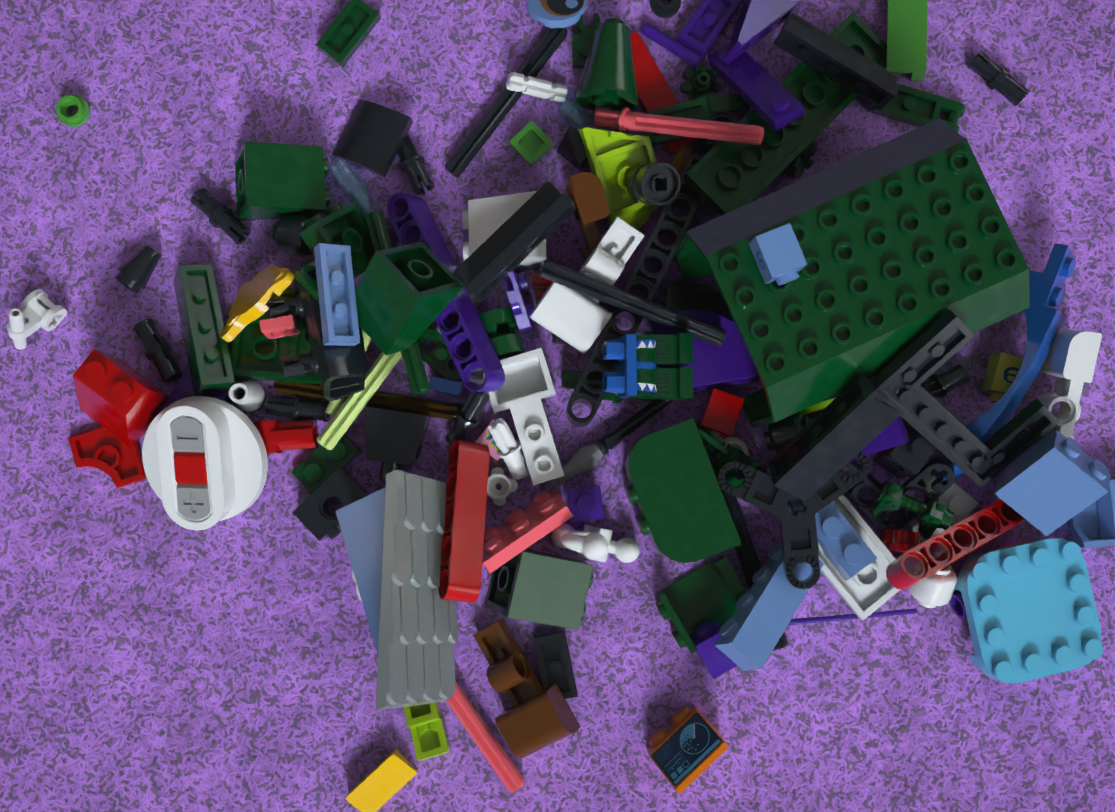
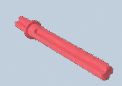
[593,107,764,145]
[446,680,524,793]

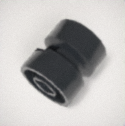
[626,162,681,206]

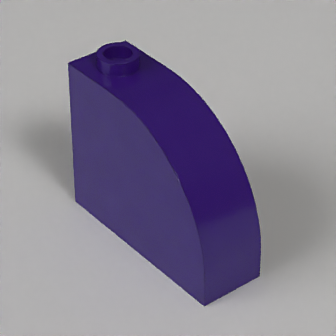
[650,308,760,392]

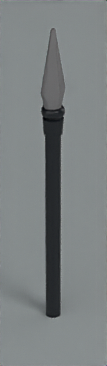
[547,399,674,488]

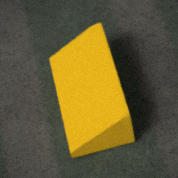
[345,748,418,812]

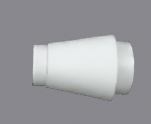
[229,380,265,412]

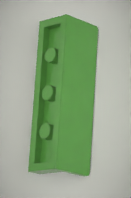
[886,0,928,81]

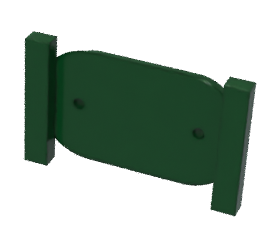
[698,429,729,460]

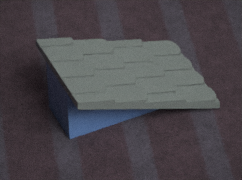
[336,469,458,711]

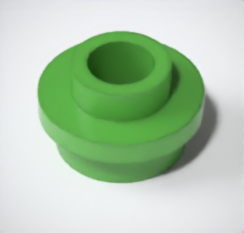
[56,95,90,127]

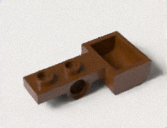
[563,172,616,287]
[473,618,581,759]

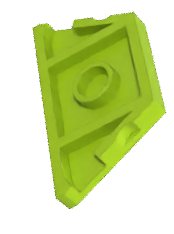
[578,127,662,229]

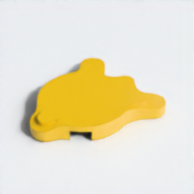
[220,265,294,342]

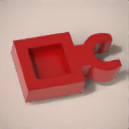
[880,529,920,552]

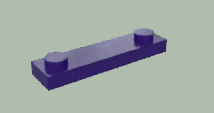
[707,43,804,131]

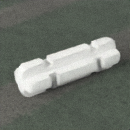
[506,72,568,102]

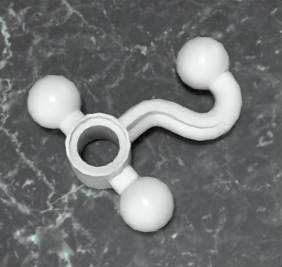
[551,523,640,563]

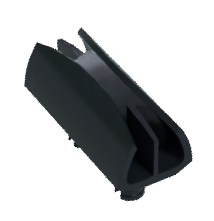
[266,259,366,402]

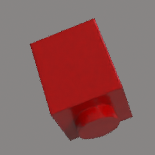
[698,388,744,438]

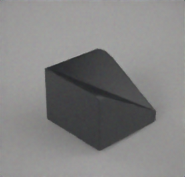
[557,127,588,172]

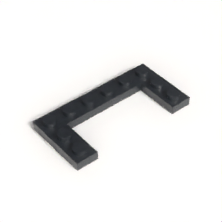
[872,309,1060,488]

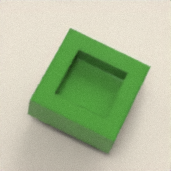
[509,120,554,167]

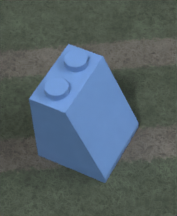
[995,431,1111,536]

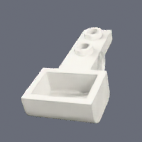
[529,216,644,354]
[1038,327,1102,439]
[483,347,564,486]

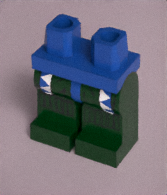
[602,333,693,400]

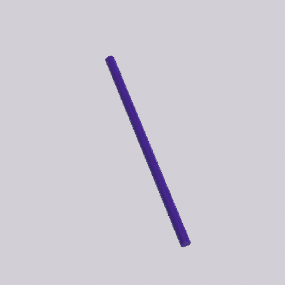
[788,609,917,625]

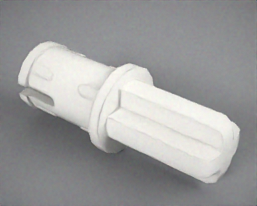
[488,418,529,480]

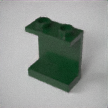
[655,555,747,654]

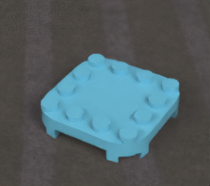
[954,538,1103,683]

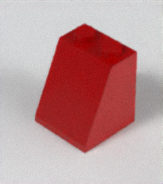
[73,349,169,448]

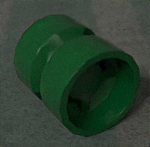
[478,307,525,359]

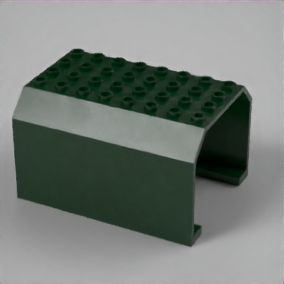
[673,119,1030,428]

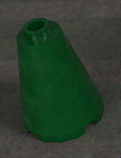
[575,18,638,111]

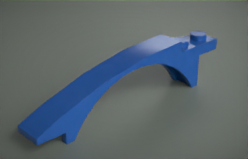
[935,243,1076,482]

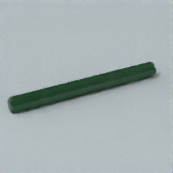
[364,210,430,395]

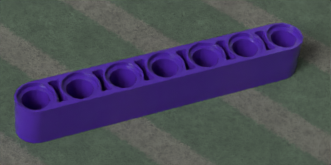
[387,193,505,392]

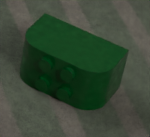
[623,418,742,563]

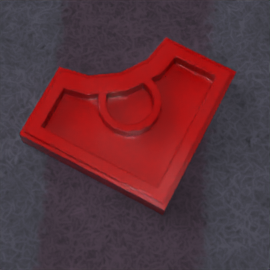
[68,426,147,488]

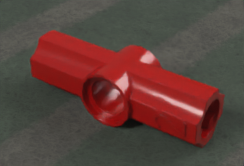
[252,420,318,454]

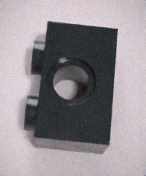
[292,467,370,541]

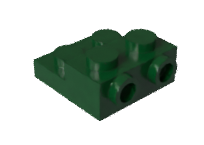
[299,201,374,278]

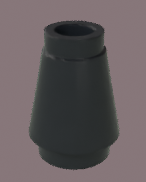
[115,245,161,294]

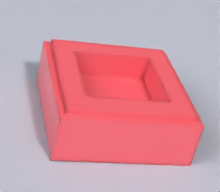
[260,315,300,339]

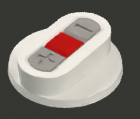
[142,396,268,531]

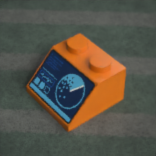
[647,704,729,794]

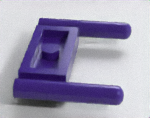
[641,0,745,68]

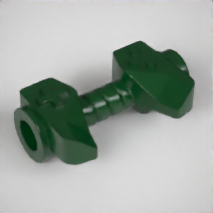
[873,480,954,539]

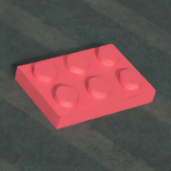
[482,488,573,573]

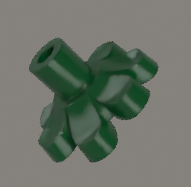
[680,63,720,101]
[790,140,818,178]

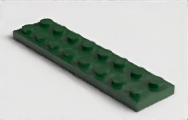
[683,12,887,216]

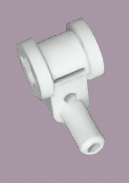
[7,289,67,350]

